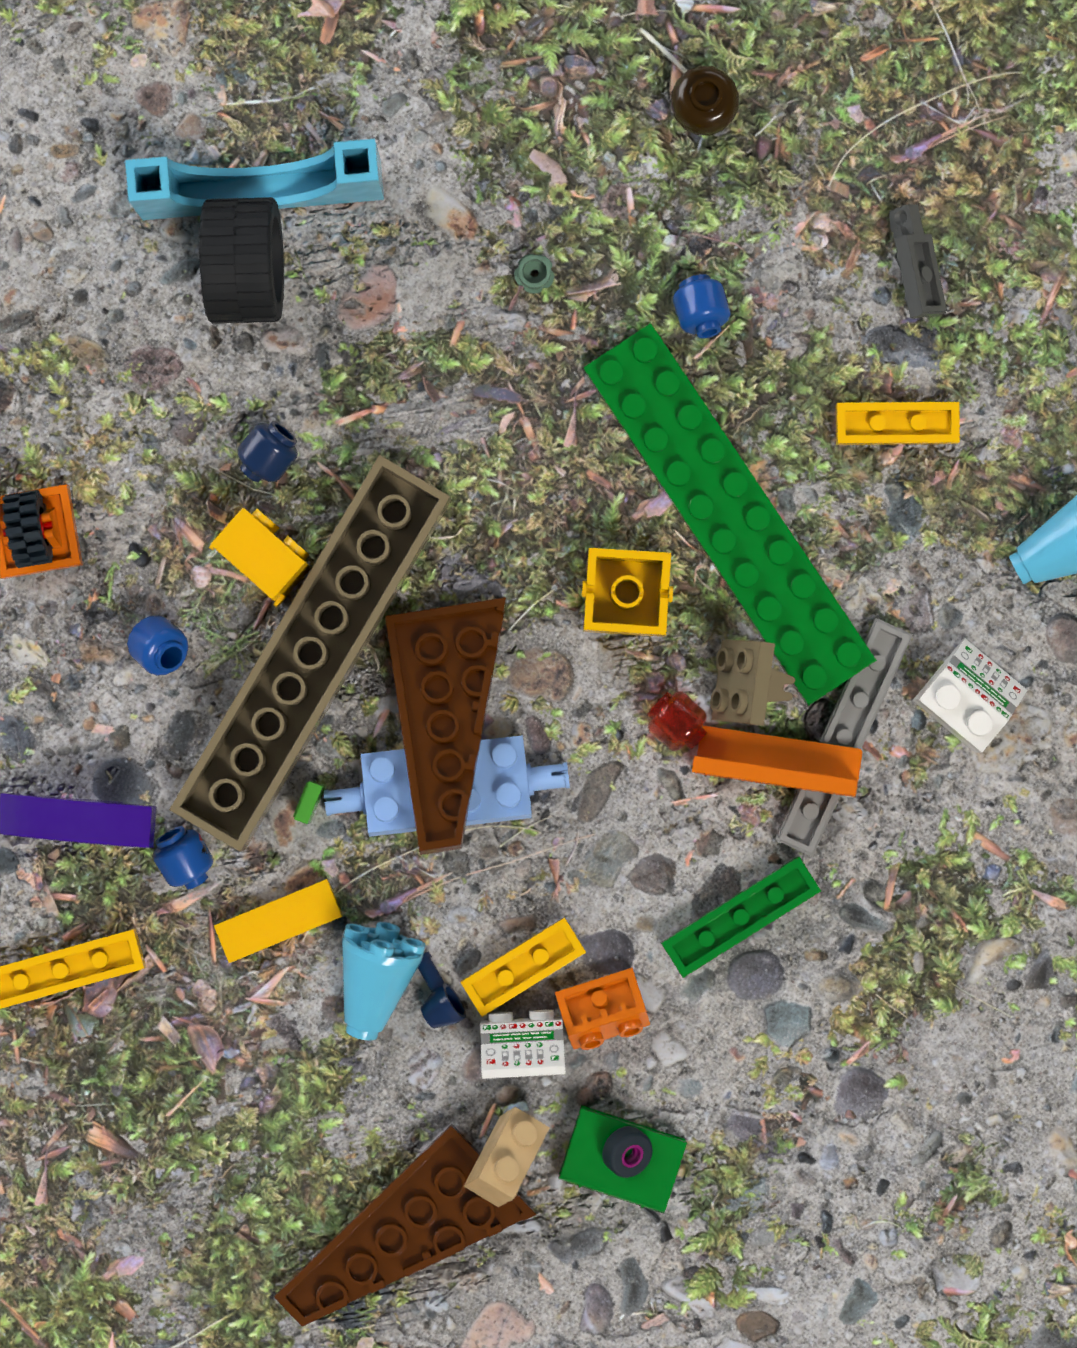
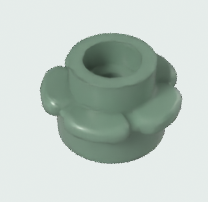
[514,254,554,294]

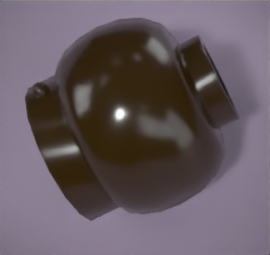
[671,66,739,136]

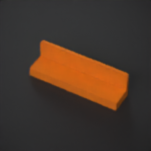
[692,726,863,798]

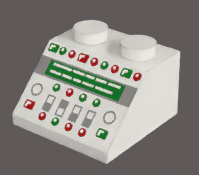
[912,638,1027,753]
[480,1010,565,1079]

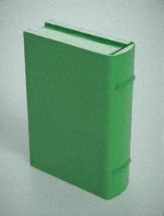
[558,1105,687,1214]

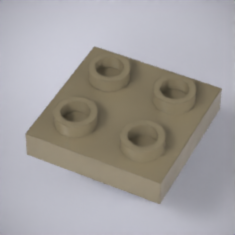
[710,640,795,726]

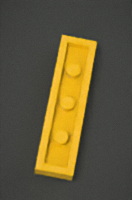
[0,928,146,1009]

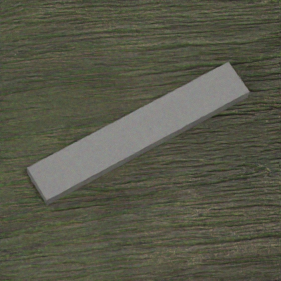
[775,618,913,857]

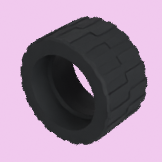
[199,197,284,324]

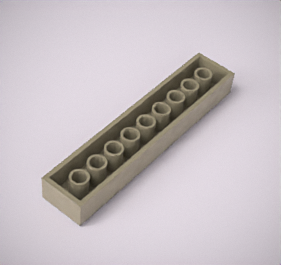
[169,455,452,852]

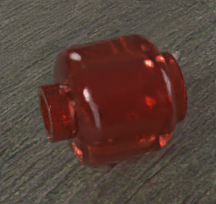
[646,691,707,751]

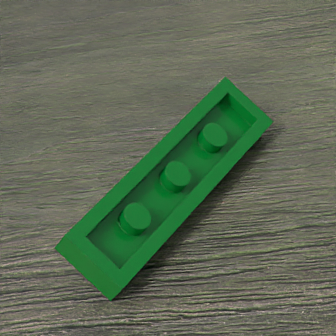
[661,856,821,978]

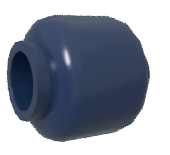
[237,421,298,483]

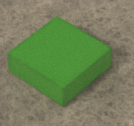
[293,781,325,824]

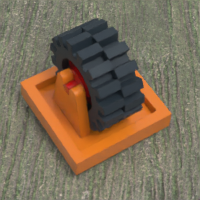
[0,484,83,579]

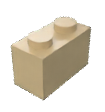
[464,1107,550,1207]

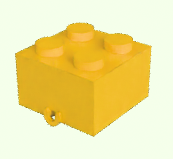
[209,507,312,607]
[582,548,673,637]

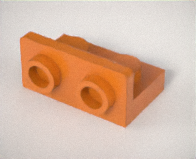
[555,968,650,1050]

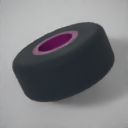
[602,1126,653,1178]

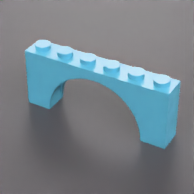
[125,139,384,220]

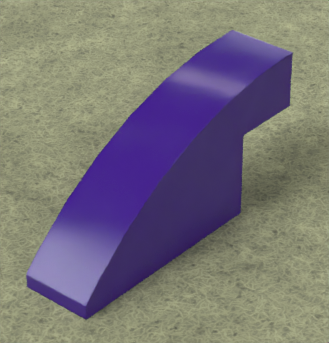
[0,793,157,848]

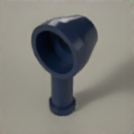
[418,951,466,1029]

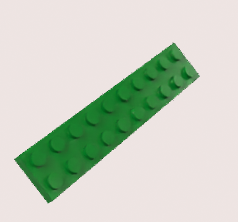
[583,323,877,706]

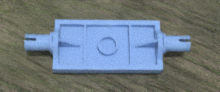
[324,735,570,837]

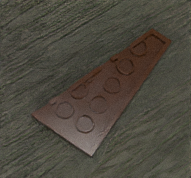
[385,597,507,855]
[274,1124,537,1327]

